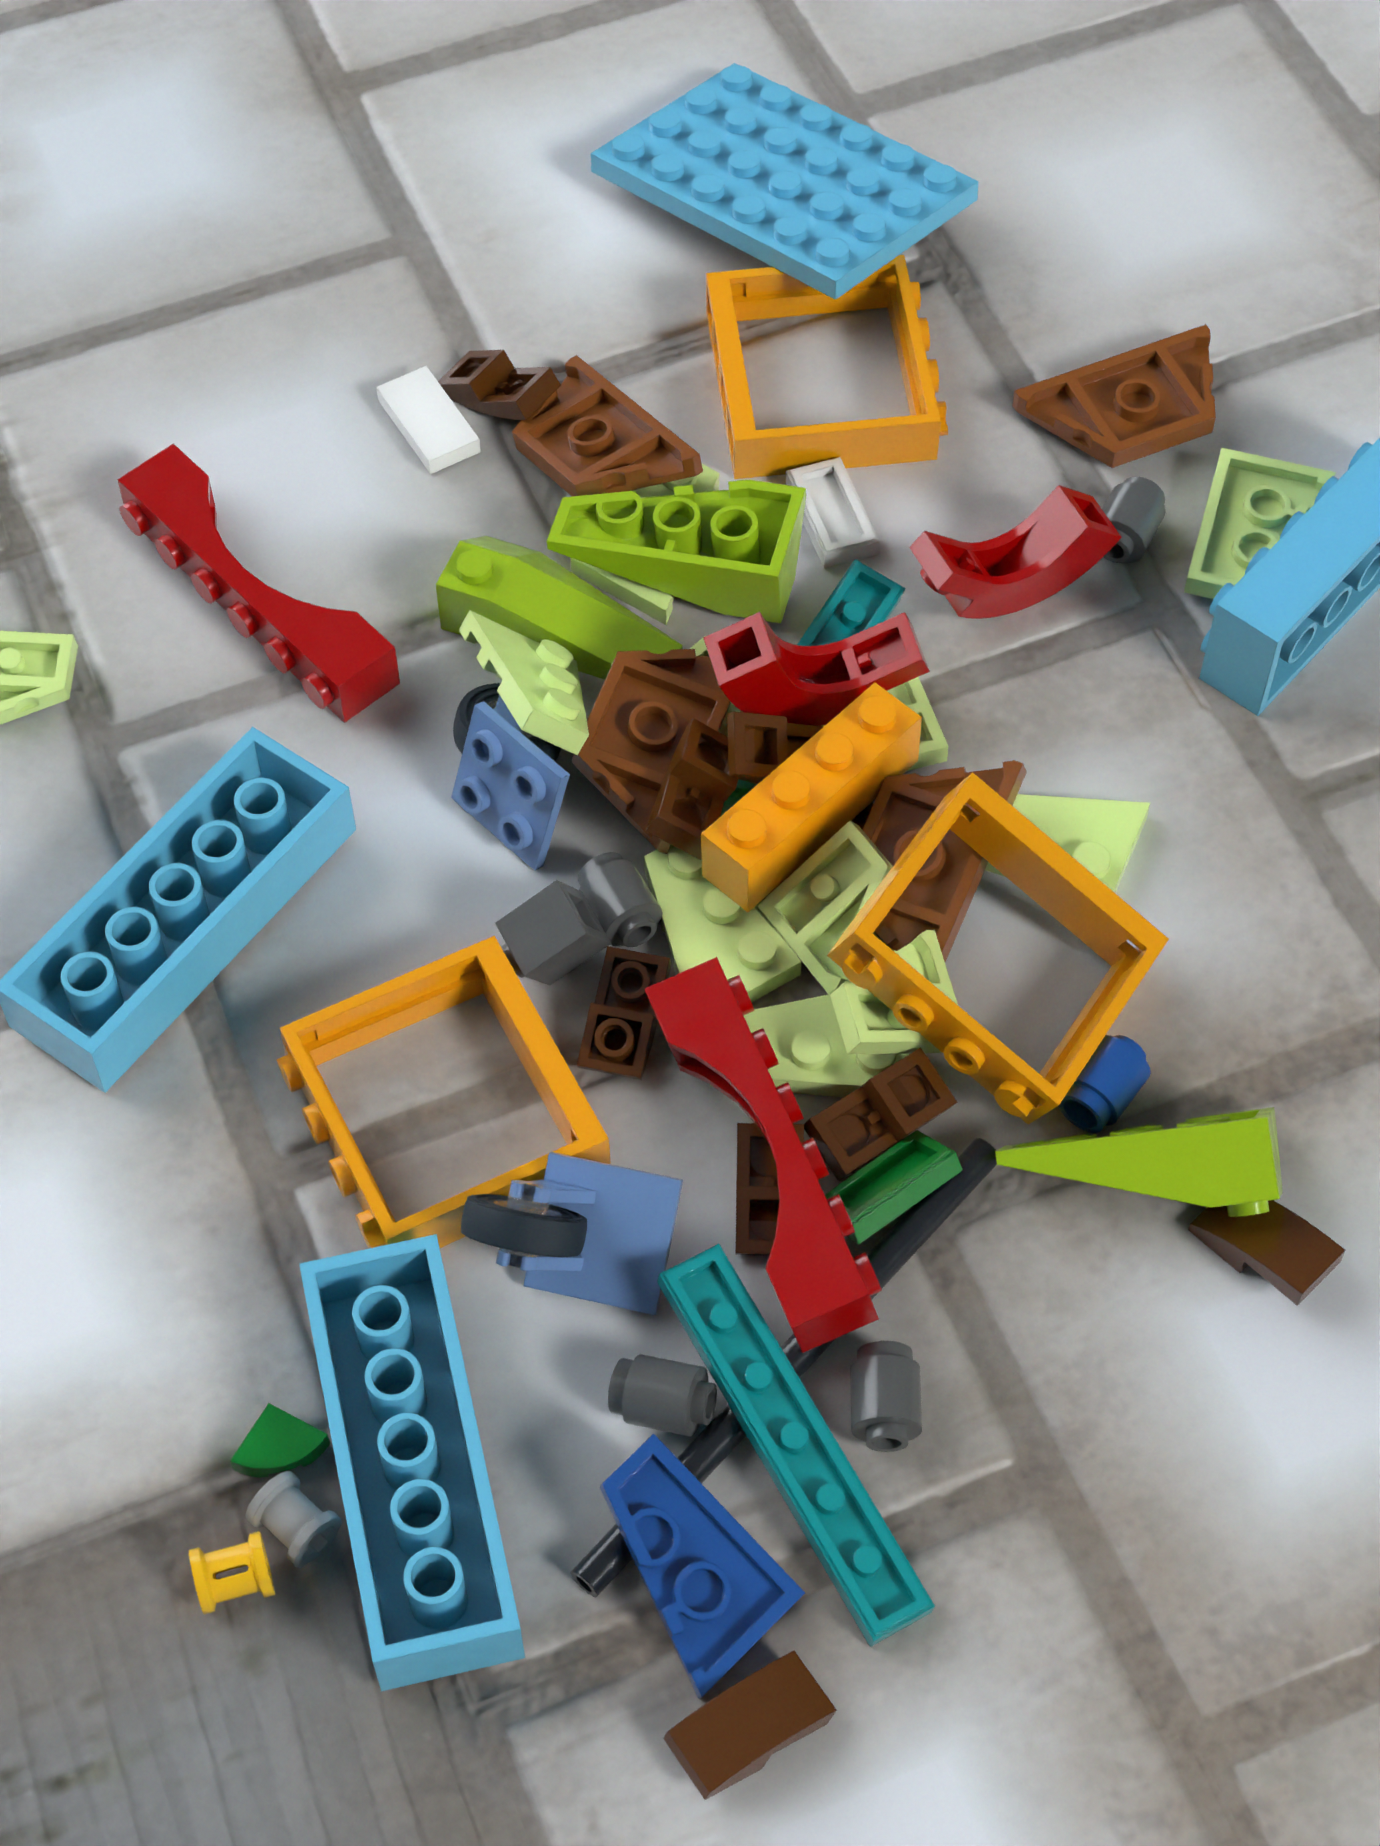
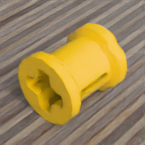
[189,1531,275,1614]

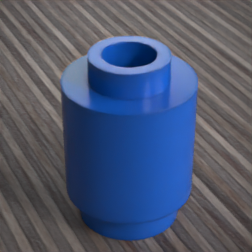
[1058,1035,1151,1133]

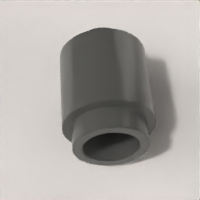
[1102,477,1166,563]
[578,852,663,947]
[850,1341,922,1452]
[608,1354,717,1437]

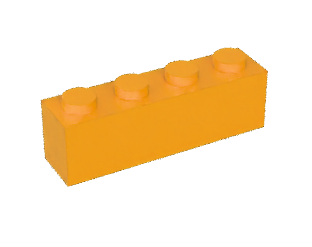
[701,683,922,912]

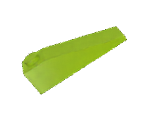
[546,479,806,623]
[436,536,683,680]
[995,1107,1283,1217]

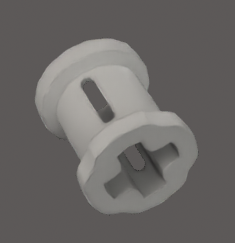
[245,1471,342,1568]

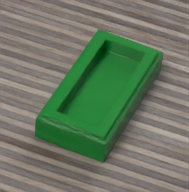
[825,1130,963,1244]

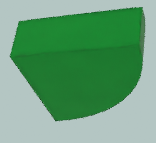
[230,1403,330,1478]

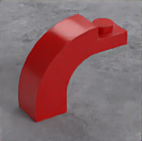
[909,485,1122,619]
[703,612,930,726]

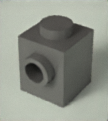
[495,880,611,985]

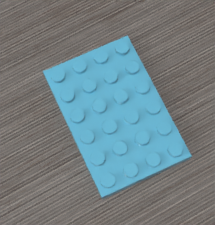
[590,63,979,300]

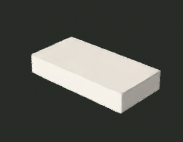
[376,366,481,474]
[786,457,880,569]

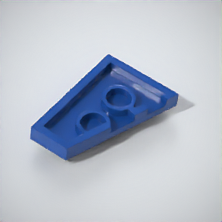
[600,1434,805,1699]

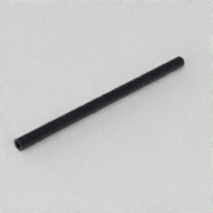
[570,1138,997,1597]

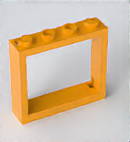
[706,255,948,479]
[827,772,1169,1125]
[276,936,611,1248]

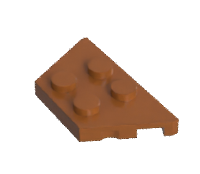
[1012,324,1216,468]
[512,355,703,496]
[571,649,731,854]
[862,760,1027,962]

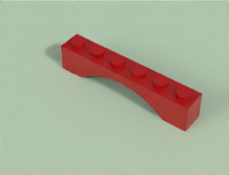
[117,444,400,723]
[645,957,882,1353]

